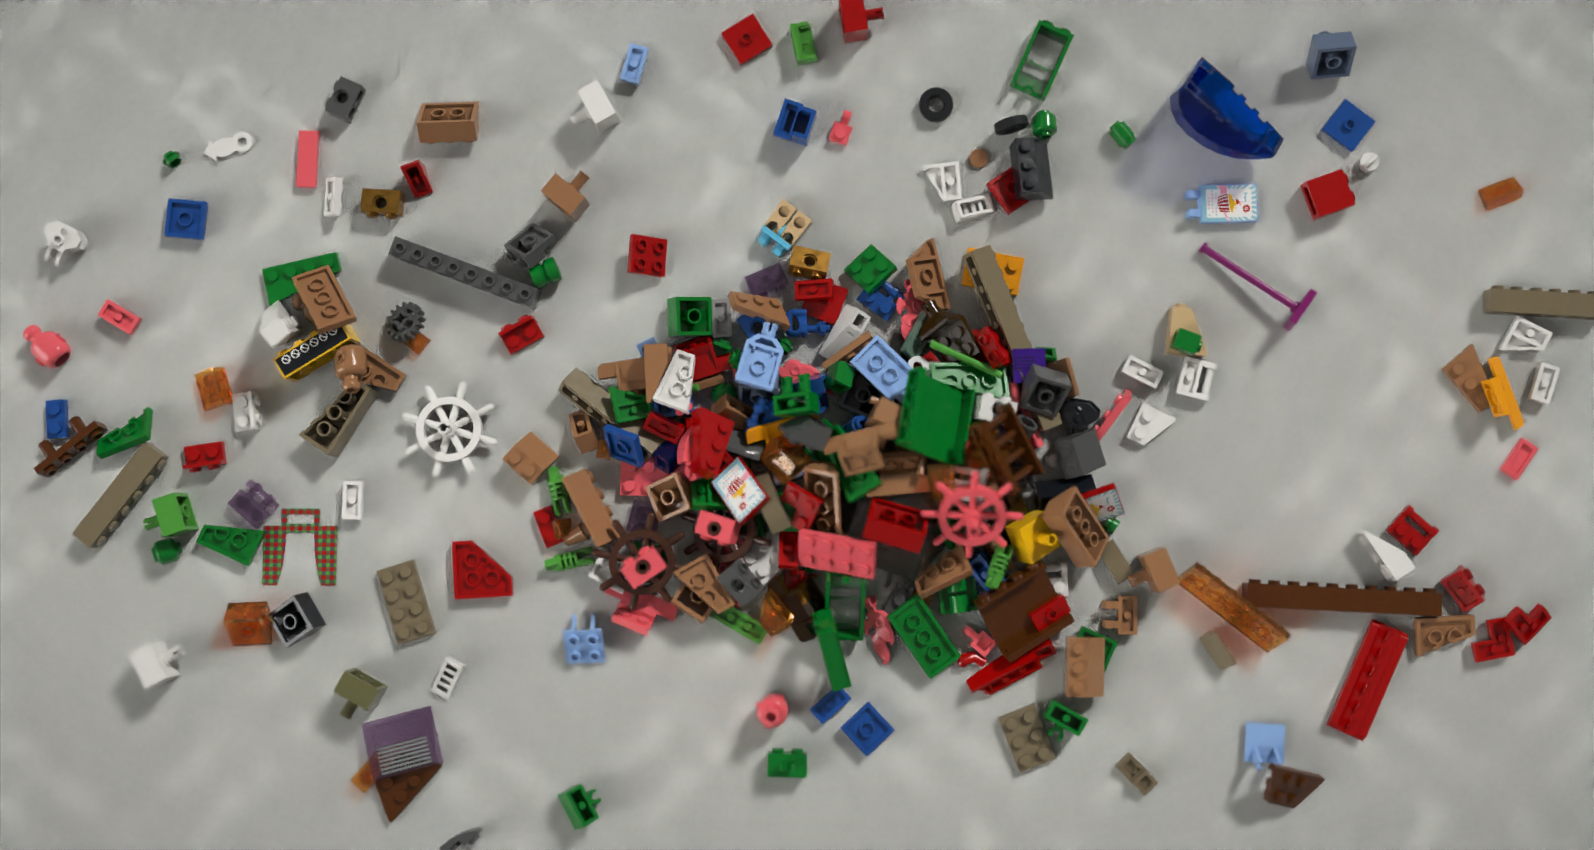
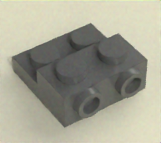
[504,223,556,269]

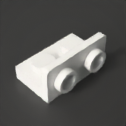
[232,391,262,432]

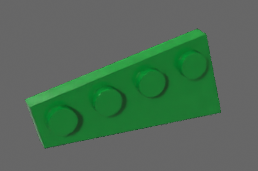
[829,424,883,503]

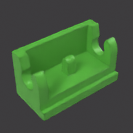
[790,21,818,66]

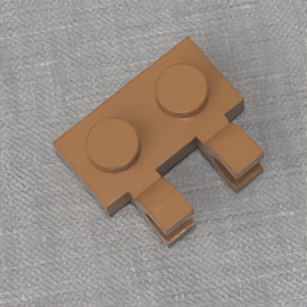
[1101,595,1138,635]

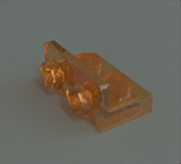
[194,367,233,411]

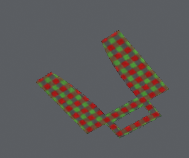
[262,508,337,585]

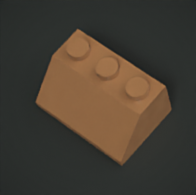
[416,101,479,144]
[1064,636,1105,698]

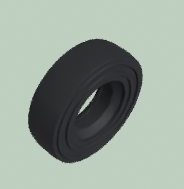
[919,87,953,122]
[994,115,1029,135]

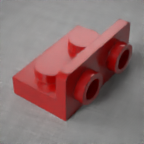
[498,315,545,355]
[974,327,1013,369]
[182,441,227,473]
[1440,565,1486,613]

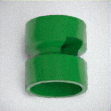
[528,257,562,289]

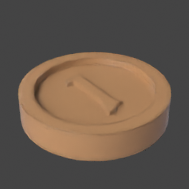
[969,149,988,168]

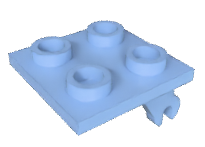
[563,613,606,664]
[1244,722,1285,770]

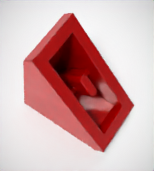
[400,160,433,199]

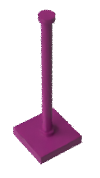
[1198,242,1318,331]

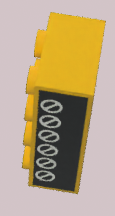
[273,324,361,382]

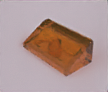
[1478,177,1524,211]

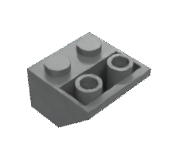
[778,415,832,452]

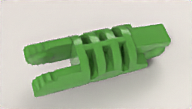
[547,466,572,517]
[985,544,1014,589]
[544,547,595,572]

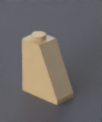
[1164,304,1207,358]

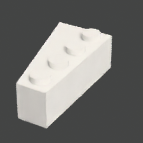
[259,300,303,347]

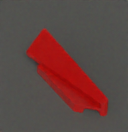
[966,638,1056,695]

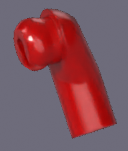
[957,651,987,668]

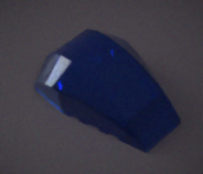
[1170,57,1284,160]

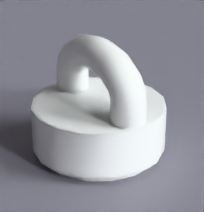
[1358,152,1379,172]

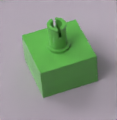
[143,492,199,537]

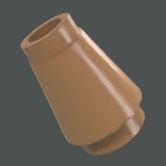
[563,523,591,547]

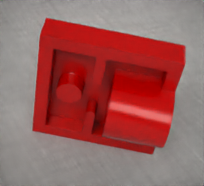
[627,234,667,278]

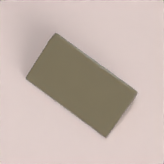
[1199,630,1237,669]

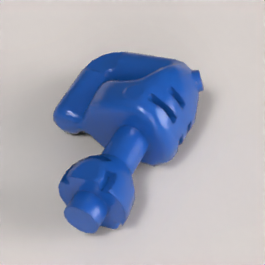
[785,309,830,338]

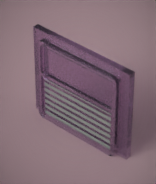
[361,706,443,781]

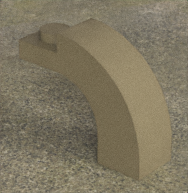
[755,470,791,534]

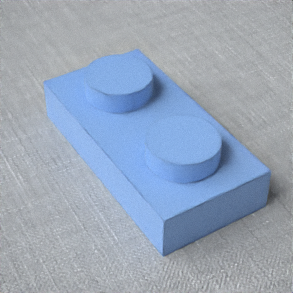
[620,43,649,86]

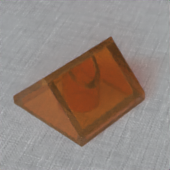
[760,436,814,486]

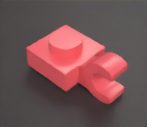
[828,110,853,146]
[962,625,996,657]

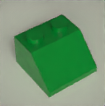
[667,297,713,337]

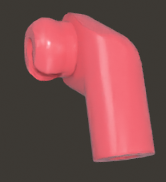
[1009,382,1025,411]

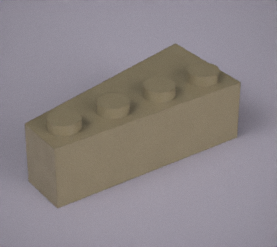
[299,381,378,457]

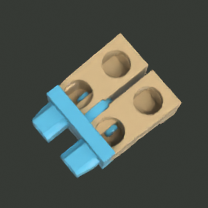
[757,199,812,258]

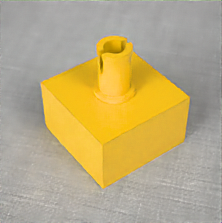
[1005,510,1060,564]

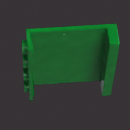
[896,366,976,466]

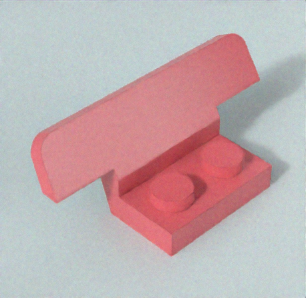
[604,588,678,636]

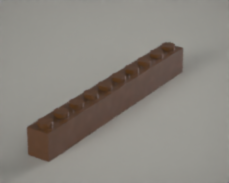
[1242,579,1442,616]

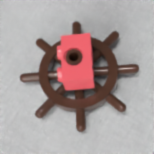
[681,509,771,572]
[592,512,685,610]

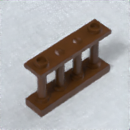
[968,403,1045,496]

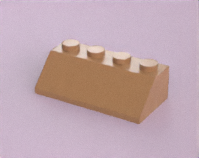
[803,460,842,536]
[561,469,620,548]
[1042,486,1109,567]

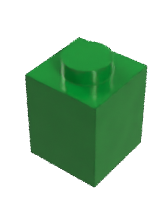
[1170,328,1203,356]
[825,360,855,394]

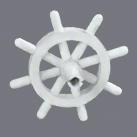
[402,382,497,477]

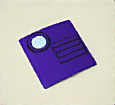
[1012,348,1046,383]

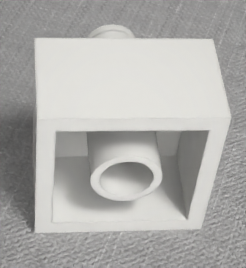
[569,80,620,133]
[128,641,186,689]

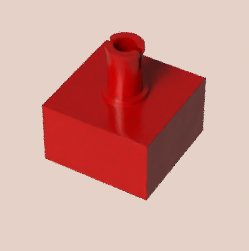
[838,0,884,44]

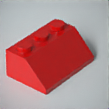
[862,497,929,553]

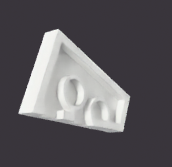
[652,349,696,414]

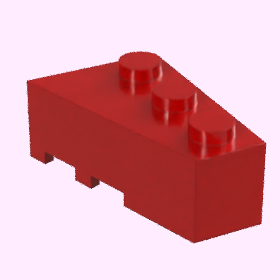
[691,407,735,479]

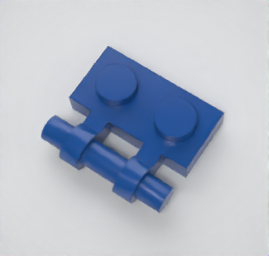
[856,280,904,322]
[744,397,783,433]

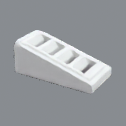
[951,194,995,223]
[431,656,466,700]

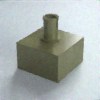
[333,668,388,719]

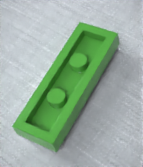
[710,607,769,645]

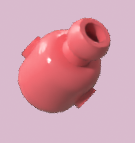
[23,325,71,368]
[756,693,789,729]

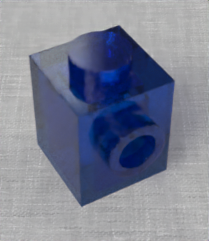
[654,441,681,474]

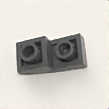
[440,827,482,850]

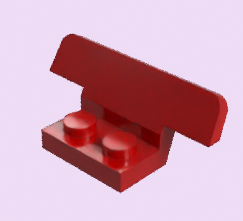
[663,336,734,381]

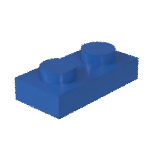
[46,399,69,439]
[810,689,851,724]

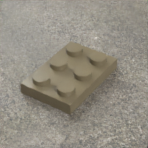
[998,703,1056,773]

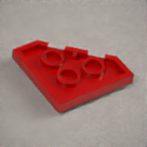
[452,540,514,599]

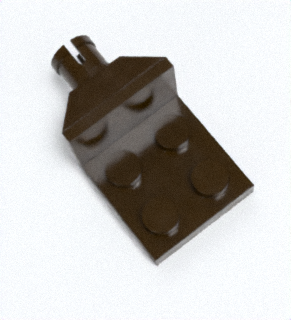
[919,300,983,363]

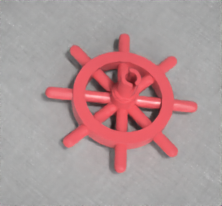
[920,470,1024,558]

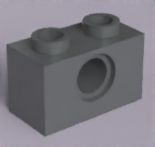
[325,76,366,124]
[717,558,765,607]

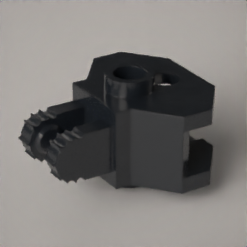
[1059,398,1100,435]

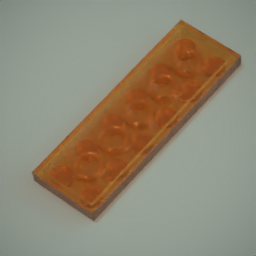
[1178,562,1291,653]

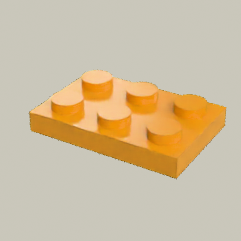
[961,247,1025,296]

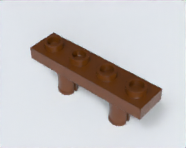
[33,416,108,477]

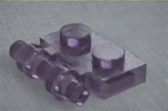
[228,479,280,529]

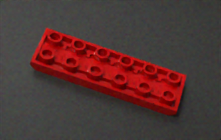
[1326,619,1409,741]

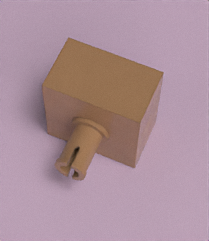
[541,170,590,222]
[864,397,902,451]
[1127,547,1181,593]

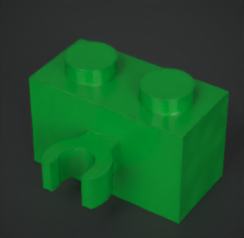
[1042,698,1088,741]
[767,748,807,778]
[557,783,601,830]

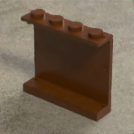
[974,560,1075,663]

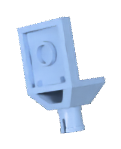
[734,322,784,392]

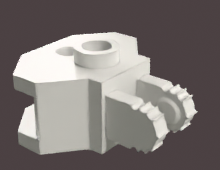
[43,221,88,268]

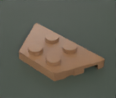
[905,238,951,311]

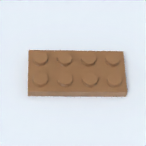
[292,265,357,335]

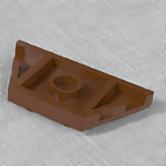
[375,753,443,822]
[1263,763,1325,808]

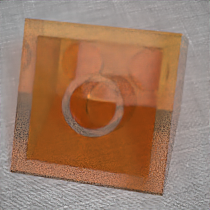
[223,601,272,646]

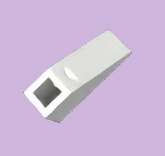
[818,304,871,359]
[1357,531,1415,581]

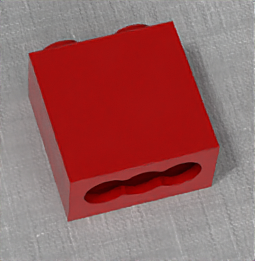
[1300,169,1356,221]

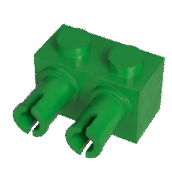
[773,373,820,418]

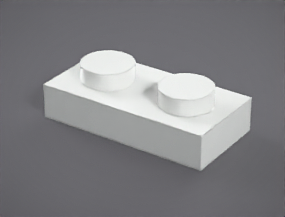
[324,177,343,217]
[1120,355,1164,389]
[1528,362,1561,405]
[342,481,364,520]

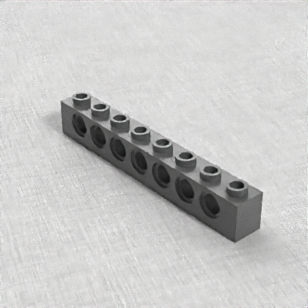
[388,236,541,310]

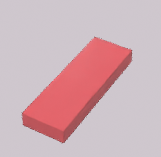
[296,130,320,188]

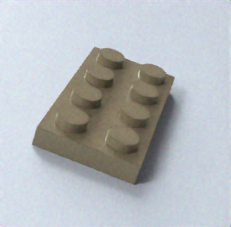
[376,559,436,645]

